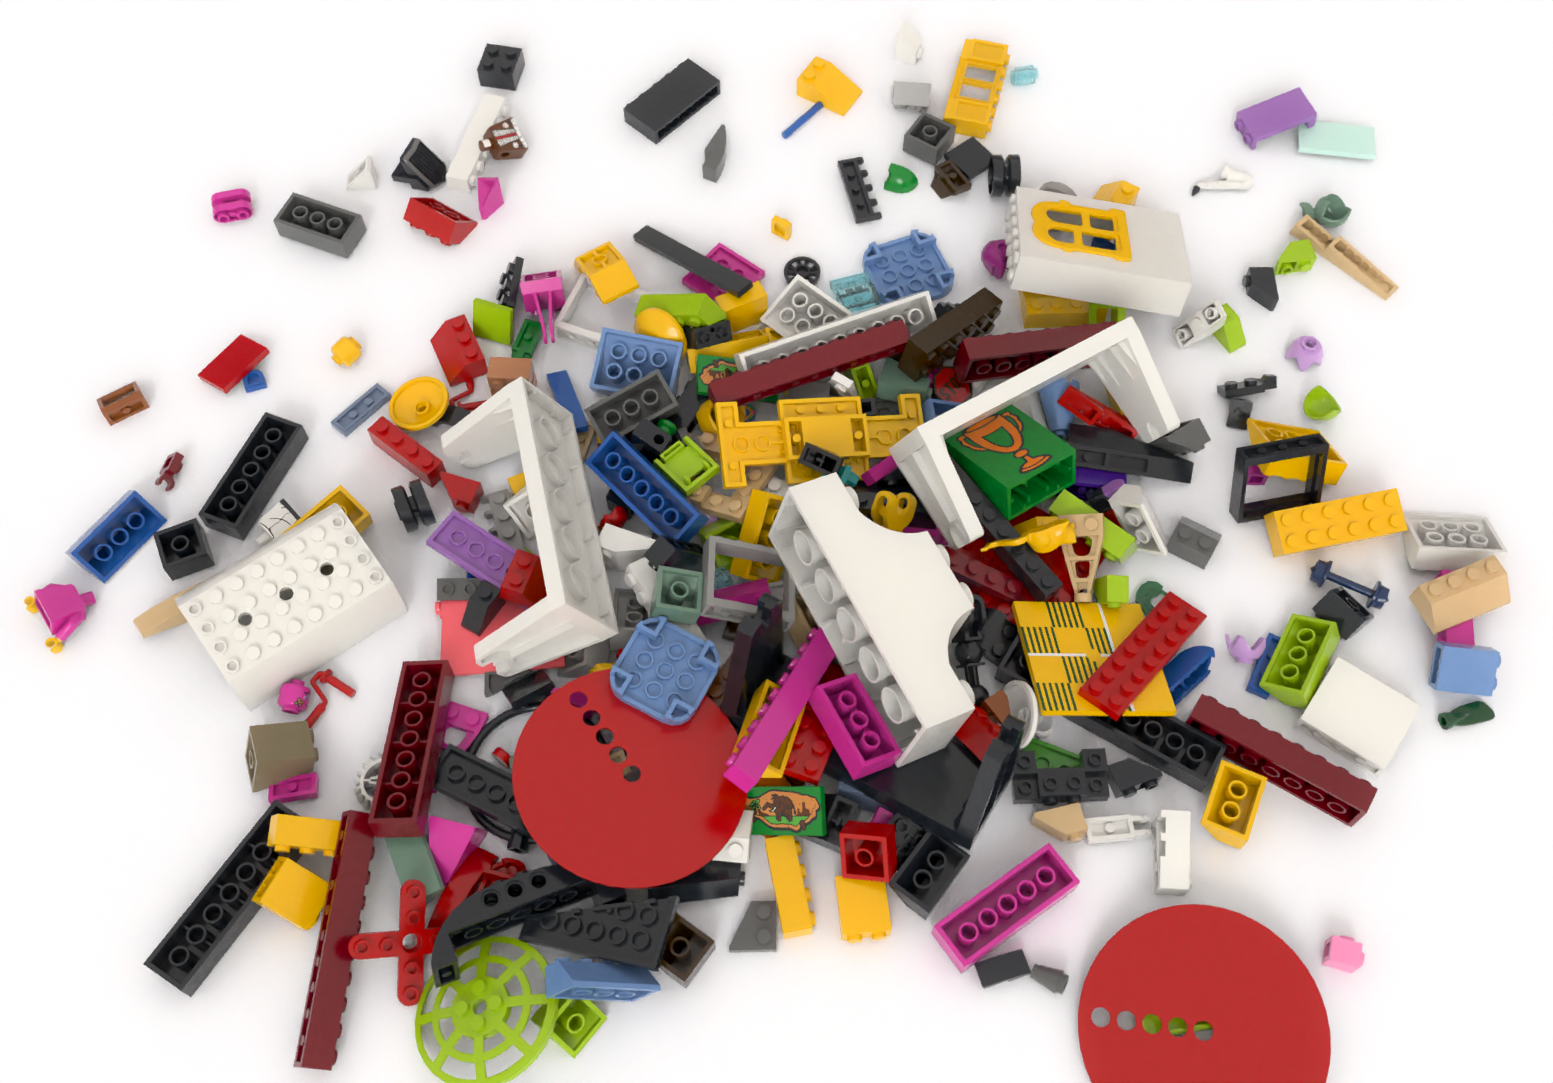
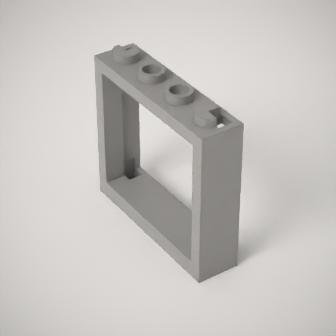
[700,535,795,632]

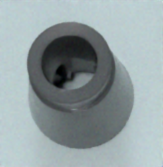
[1030,963,1069,994]

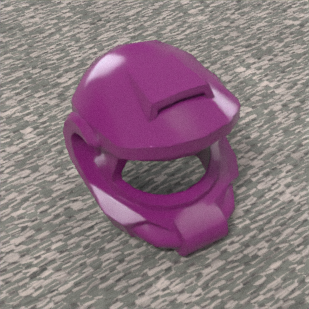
[981,239,1009,280]

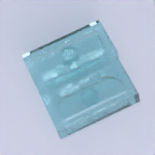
[829,272,881,312]

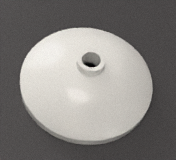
[997,680,1039,750]

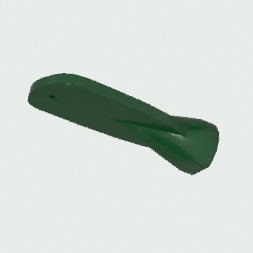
[1438,701,1495,730]

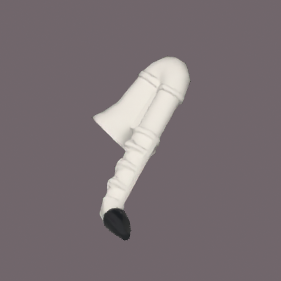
[1192,163,1254,196]

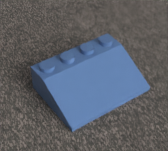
[589,327,684,398]

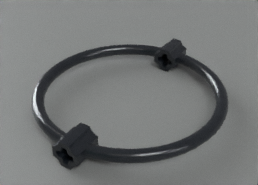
[467,694,610,854]

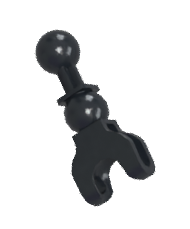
[952,594,990,707]

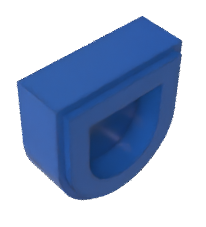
[243,370,267,393]

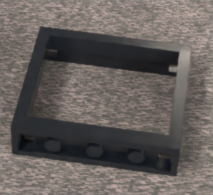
[1229,433,1329,524]

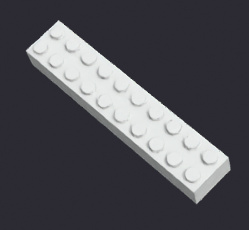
[733,290,937,372]

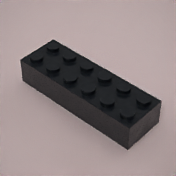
[198,412,309,541]

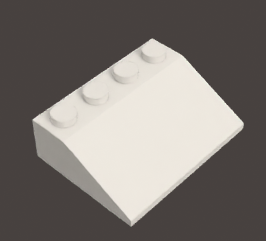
[759,274,854,338]
[1402,512,1509,571]

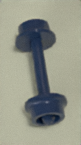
[1309,559,1390,609]

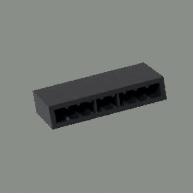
[623,58,721,144]

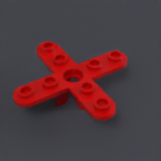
[348,879,458,1006]

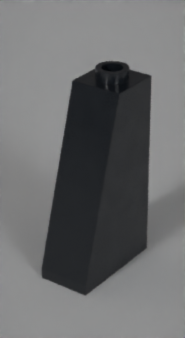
[648,860,745,903]

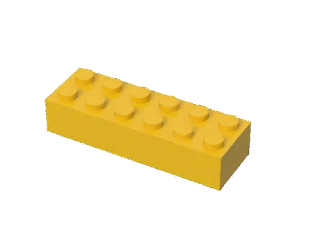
[1264,488,1408,558]

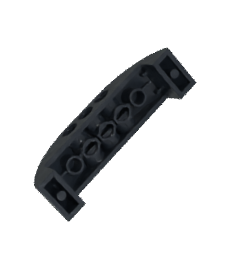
[431,864,626,988]

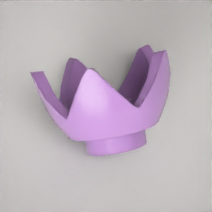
[1285,336,1323,372]
[1225,634,1266,664]

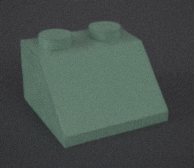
[650,565,704,625]

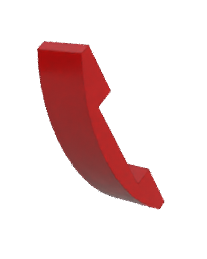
[427,847,499,928]

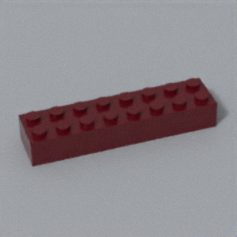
[953,321,1116,384]
[368,660,454,838]
[1185,694,1378,827]

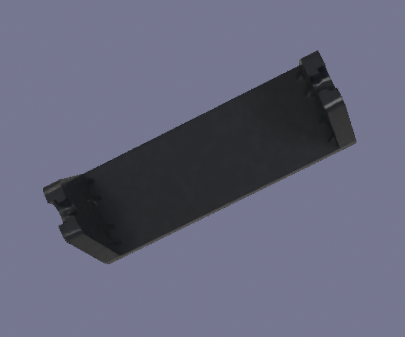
[721,592,1026,851]

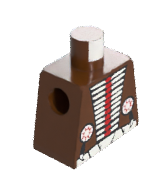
[478,117,528,160]

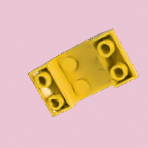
[574,241,639,305]

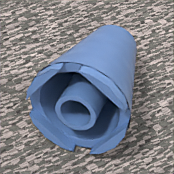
[1038,378,1080,438]

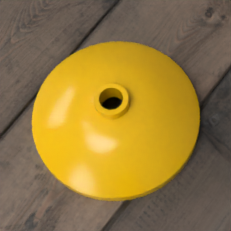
[634,307,687,358]
[388,376,449,431]

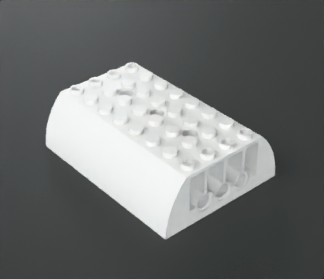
[174,503,408,712]

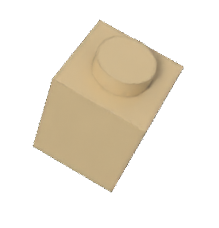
[1030,802,1088,843]

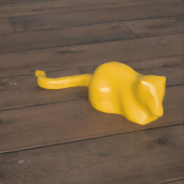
[980,519,1076,553]

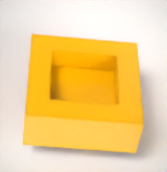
[771,215,792,241]

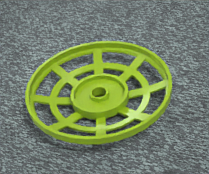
[415,936,559,1083]

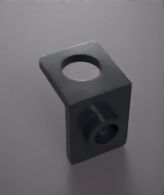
[1226,397,1253,430]

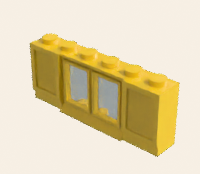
[943,38,1010,139]

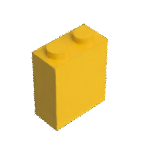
[715,281,768,333]
[251,856,328,931]
[834,876,892,943]

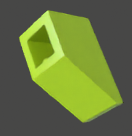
[1274,239,1317,275]

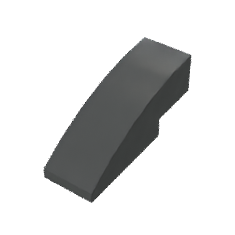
[702,124,727,183]

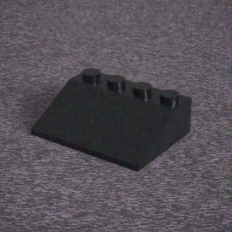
[852,480,936,530]

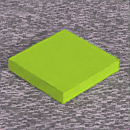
[473,298,513,346]

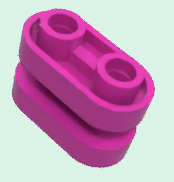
[211,188,253,223]

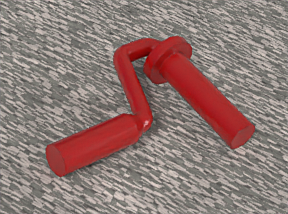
[449,377,487,411]
[305,669,356,729]

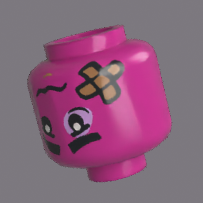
[277,679,311,715]

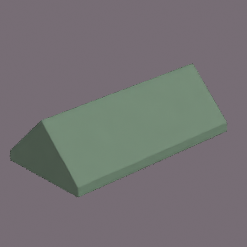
[384,834,445,905]

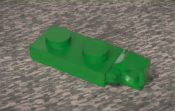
[511,319,545,359]

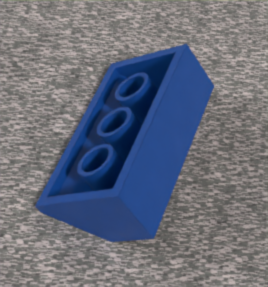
[65,490,167,583]

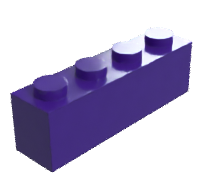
[1053,467,1127,501]

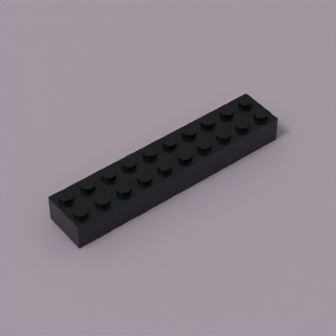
[994,633,1228,793]

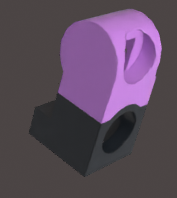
[1084,479,1125,513]

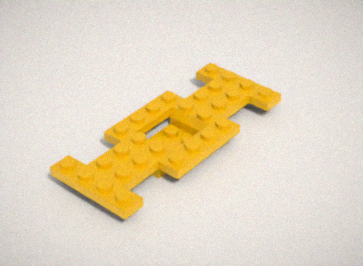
[714,393,924,489]

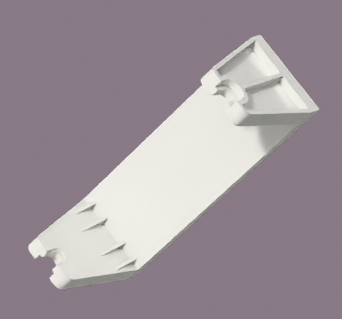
[888,316,1180,550]
[440,376,619,677]

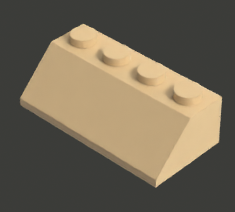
[1409,555,1511,635]

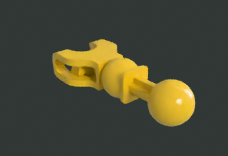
[871,491,917,533]

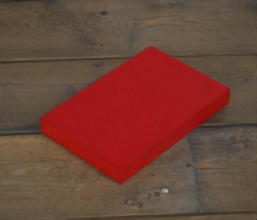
[198,334,270,394]

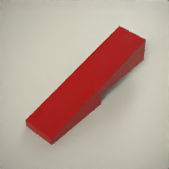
[1057,385,1138,438]

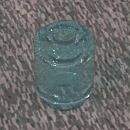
[1010,64,1038,86]

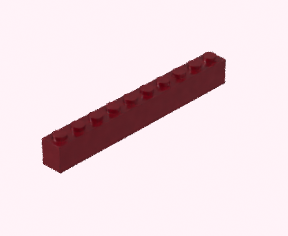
[707,319,911,407]
[293,810,375,1071]

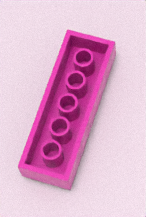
[931,843,1080,974]

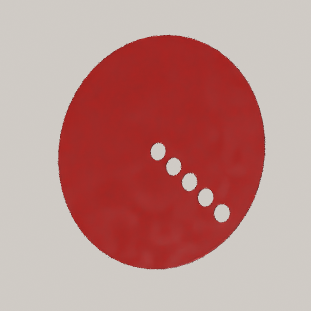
[512,669,747,888]
[1078,904,1331,1083]

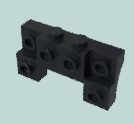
[1011,748,1110,806]

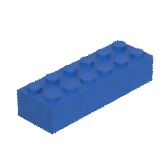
[585,431,709,542]

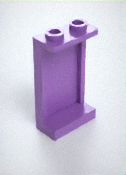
[1234,87,1317,150]

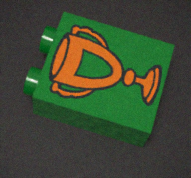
[944,404,1076,521]

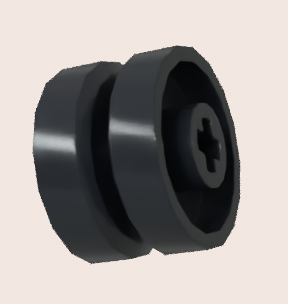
[988,154,1021,197]
[391,478,437,533]

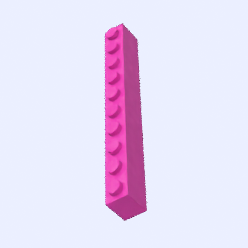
[723,622,836,793]

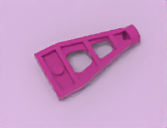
[432,701,489,794]

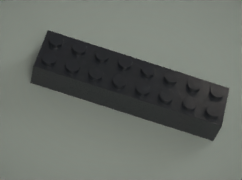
[143,800,303,997]

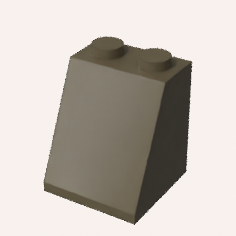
[245,721,319,793]

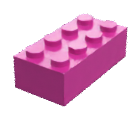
[808,673,902,780]

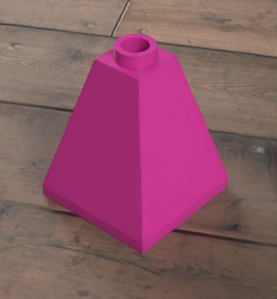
[428,815,488,887]

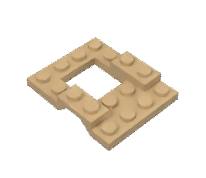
[662,432,779,524]

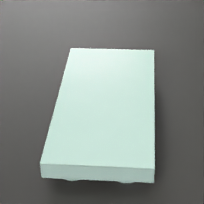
[1297,121,1376,160]

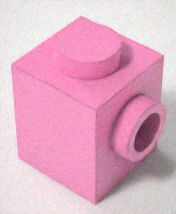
[1322,935,1365,973]

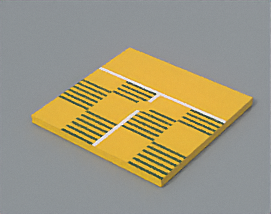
[1011,601,1177,716]

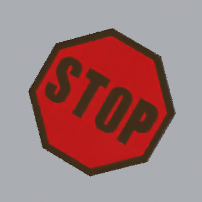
[932,366,972,403]

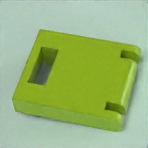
[653,435,720,497]

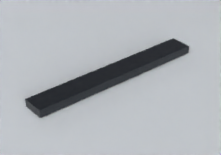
[633,225,753,298]

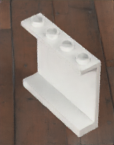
[1294,657,1422,778]

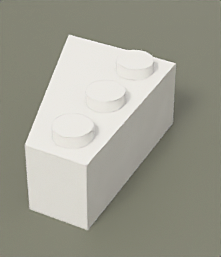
[1151,809,1192,896]

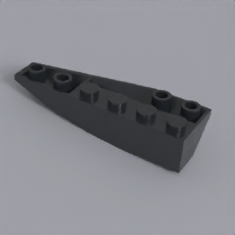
[1067,423,1194,484]

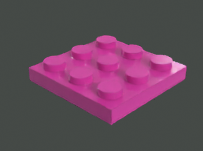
[682,242,765,302]

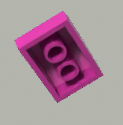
[520,270,566,344]

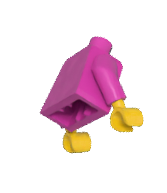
[24,583,96,654]

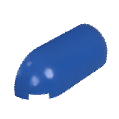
[1162,646,1215,706]

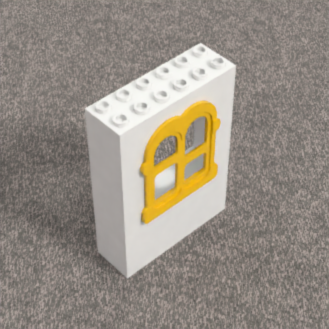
[1004,186,1193,317]

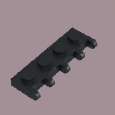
[837,157,882,224]

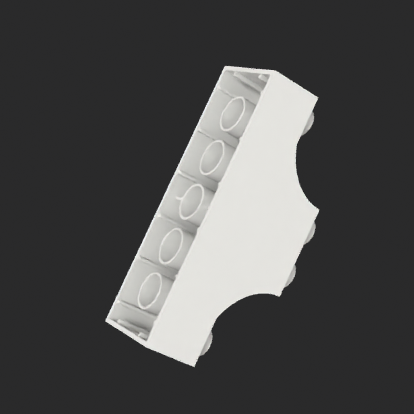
[768,472,975,768]

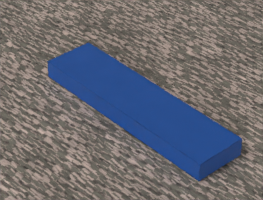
[546,370,589,433]

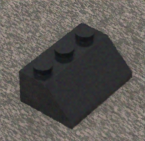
[888,830,971,920]

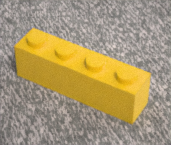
[267,814,340,857]
[765,835,816,940]

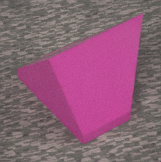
[477,177,504,220]

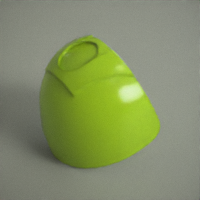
[1303,385,1341,421]

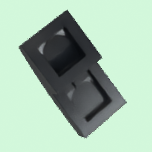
[974,949,1031,989]

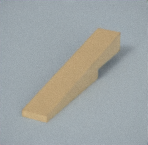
[1289,214,1399,301]

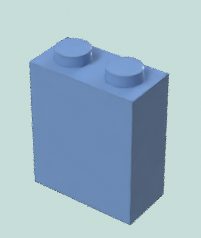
[1428,641,1501,697]

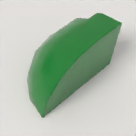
[884,163,918,194]

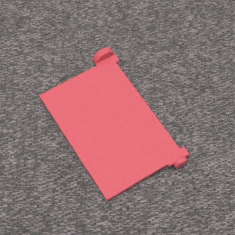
[435,600,565,676]

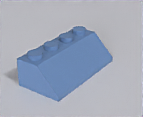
[545,957,661,1002]

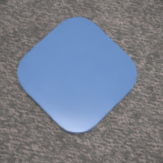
[862,229,955,304]
[610,615,721,726]

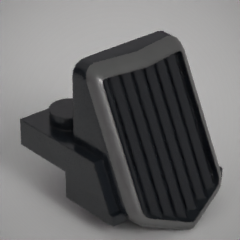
[391,138,447,191]

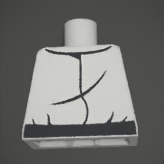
[254,498,301,547]

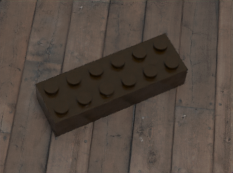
[898,287,1003,382]

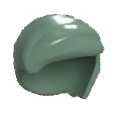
[1299,194,1352,228]

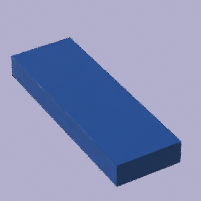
[1245,633,1281,700]

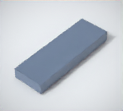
[331,383,392,437]

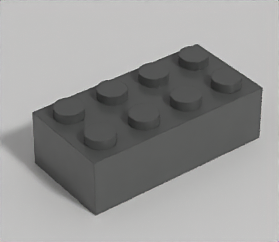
[273,192,367,259]
[584,369,681,442]

